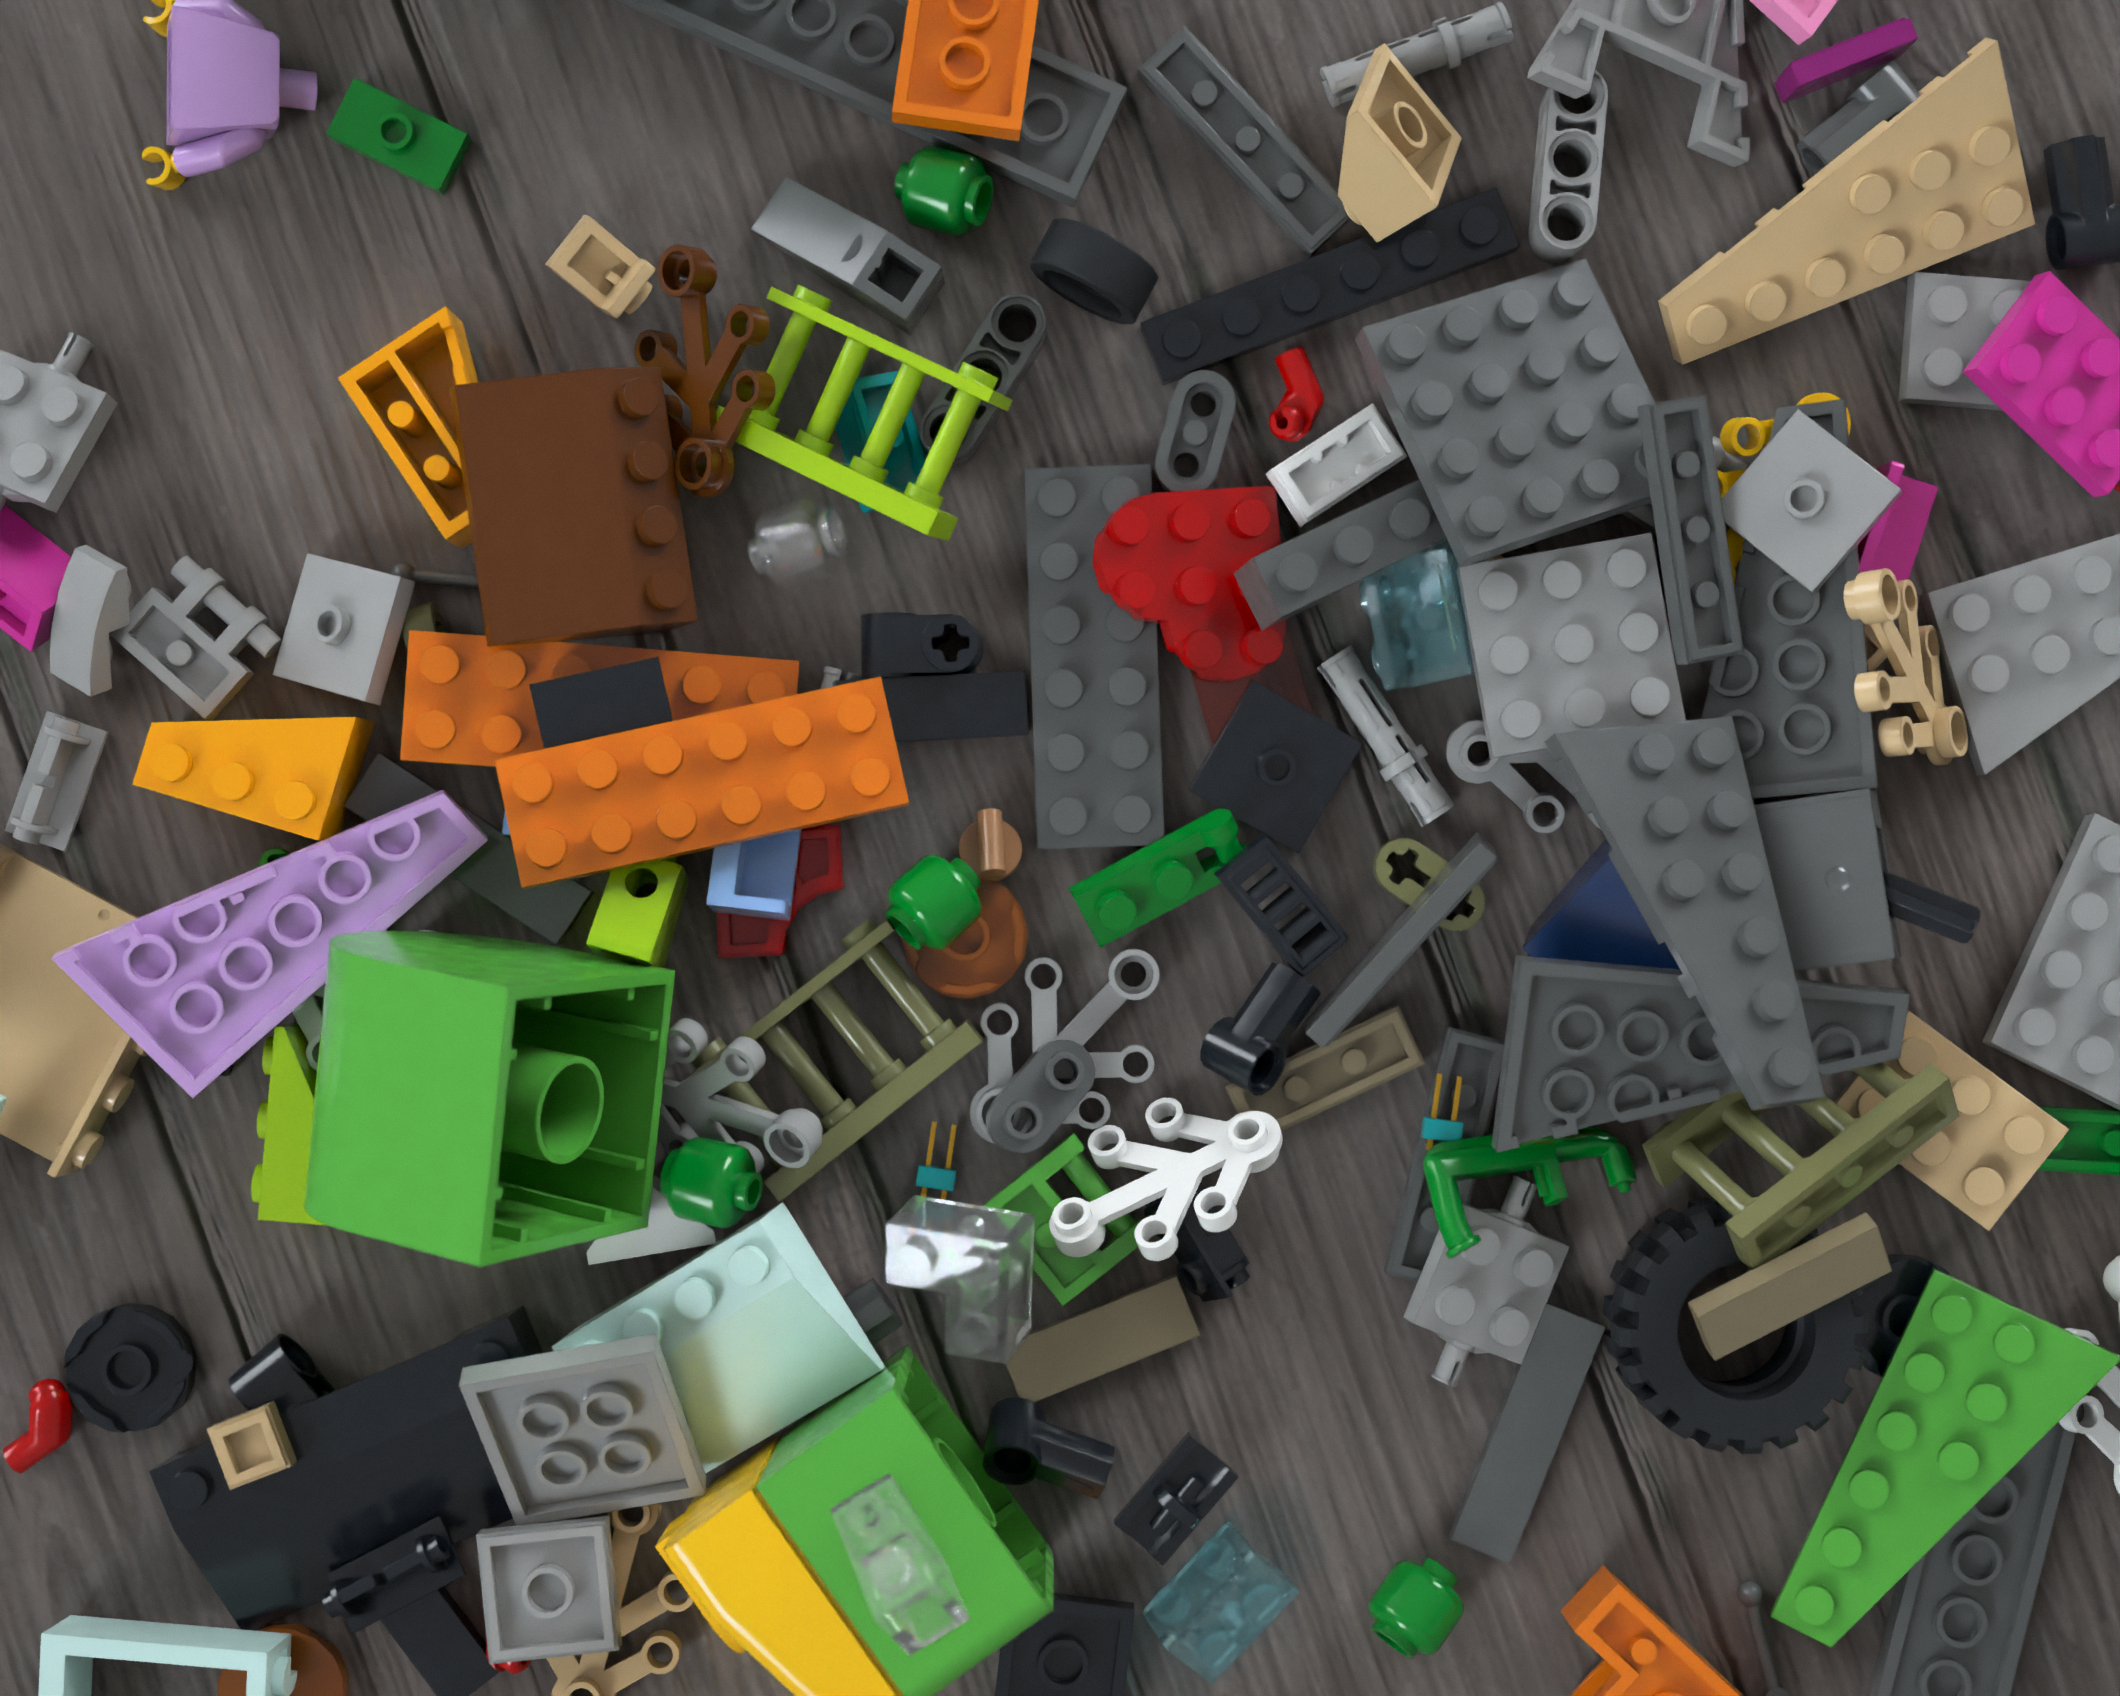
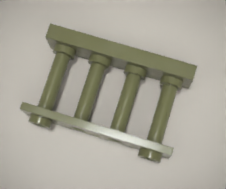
[684,918,984,1202]
[1642,1062,1959,1270]

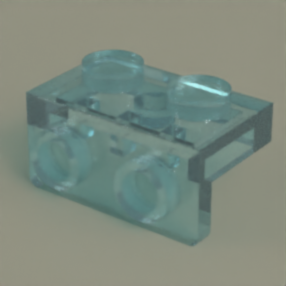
[1359,548,1475,690]
[1143,1522,1300,1684]

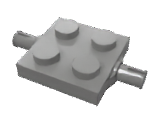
[0,332,118,513]
[1403,1175,1569,1388]

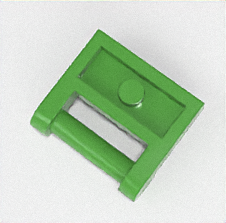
[984,1133,1142,1306]

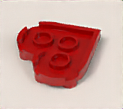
[1092,485,1287,682]

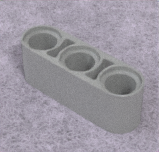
[1528,70,1608,264]

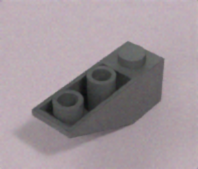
[751,177,945,336]

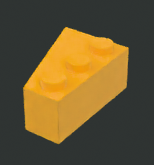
[338,306,479,549]
[132,717,375,841]

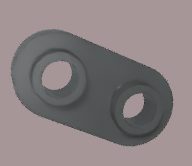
[1154,370,1236,492]
[986,1040,1095,1153]

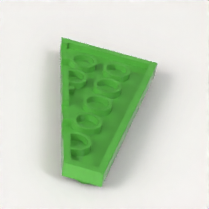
[1771,1268,2120,1648]

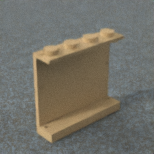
[0,843,148,1178]

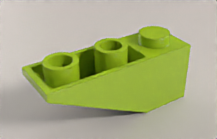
[251,1023,329,1226]

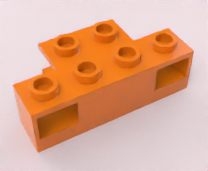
[1560,1565,1744,1696]

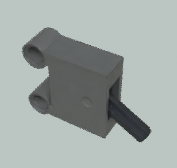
[1754,788,1981,971]

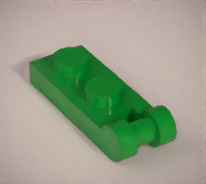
[1068,808,1247,948]

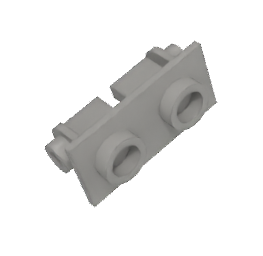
[5,711,109,852]

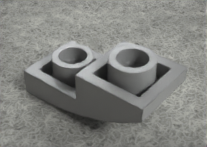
[50,545,131,697]

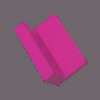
[1858,460,1938,581]
[0,505,71,652]

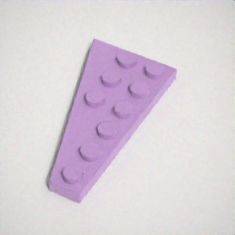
[51,789,488,1098]

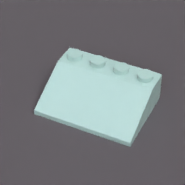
[552,1202,885,1474]

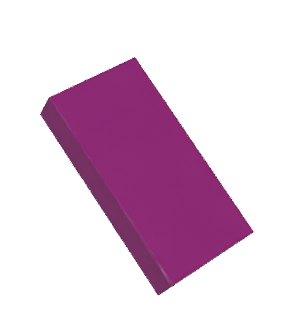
[1774,17,1918,104]

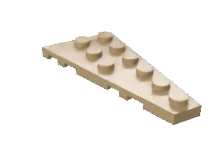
[1658,38,2035,365]

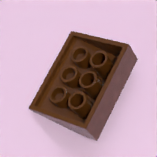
[449,367,698,647]

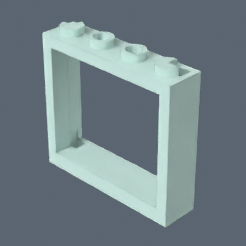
[38,1615,298,1696]

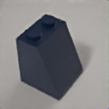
[1522,839,1680,969]

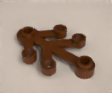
[634,244,775,498]

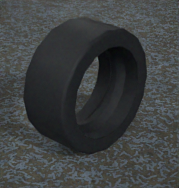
[1030,218,1159,324]

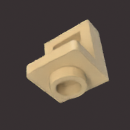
[545,214,656,319]

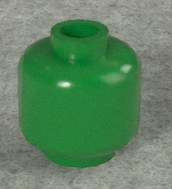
[894,145,994,237]
[885,855,982,950]
[660,1137,763,1228]
[1368,1557,1464,1659]

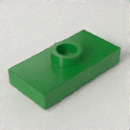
[326,78,472,195]

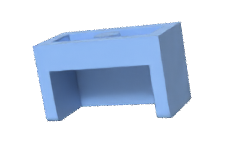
[706,829,802,921]

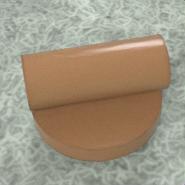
[958,808,1022,882]

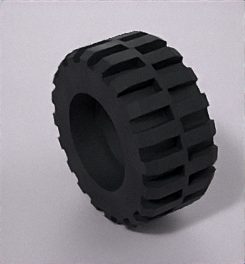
[1603,1197,1868,1454]

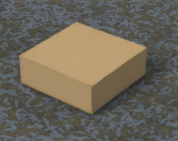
[207,1401,297,1490]

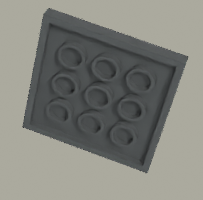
[1355,258,1655,568]

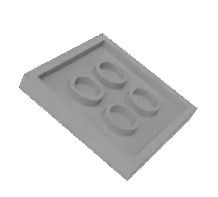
[1456,533,1686,759]
[459,1333,707,1525]

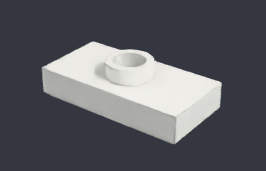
[1265,403,1407,527]

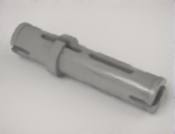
[1320,1,1514,108]
[1317,645,1456,827]

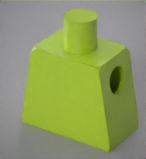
[586,856,689,968]

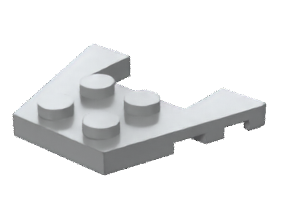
[1527,0,1750,167]

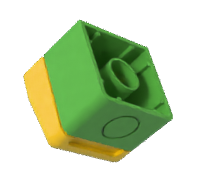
[655,1344,1054,1696]

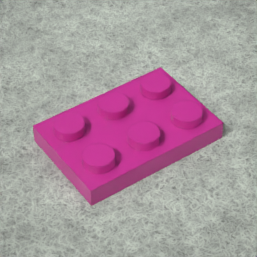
[1963,271,2120,497]

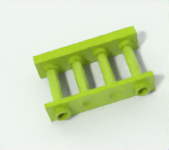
[716,285,1013,541]

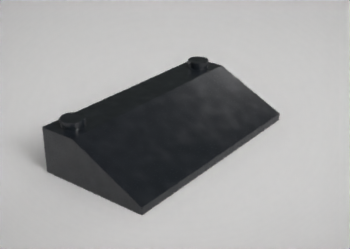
[149,1306,543,1630]

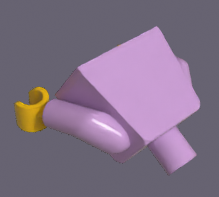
[142,0,317,190]

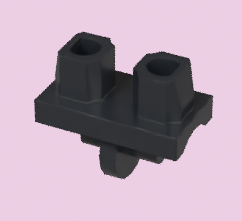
[1114,1432,1238,1566]

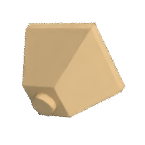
[1338,43,1462,243]

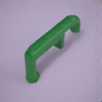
[1423,1126,1637,1259]

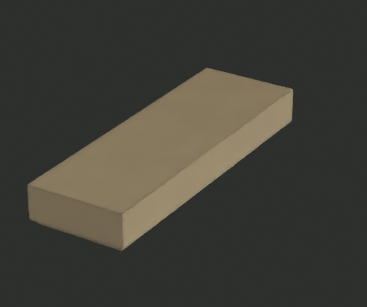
[1224,1005,1425,1139]
[1688,1212,1892,1361]
[999,1273,1200,1402]

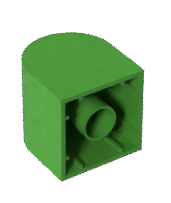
[304,931,675,1267]

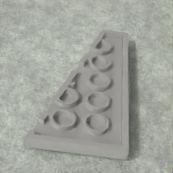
[1920,534,2120,776]

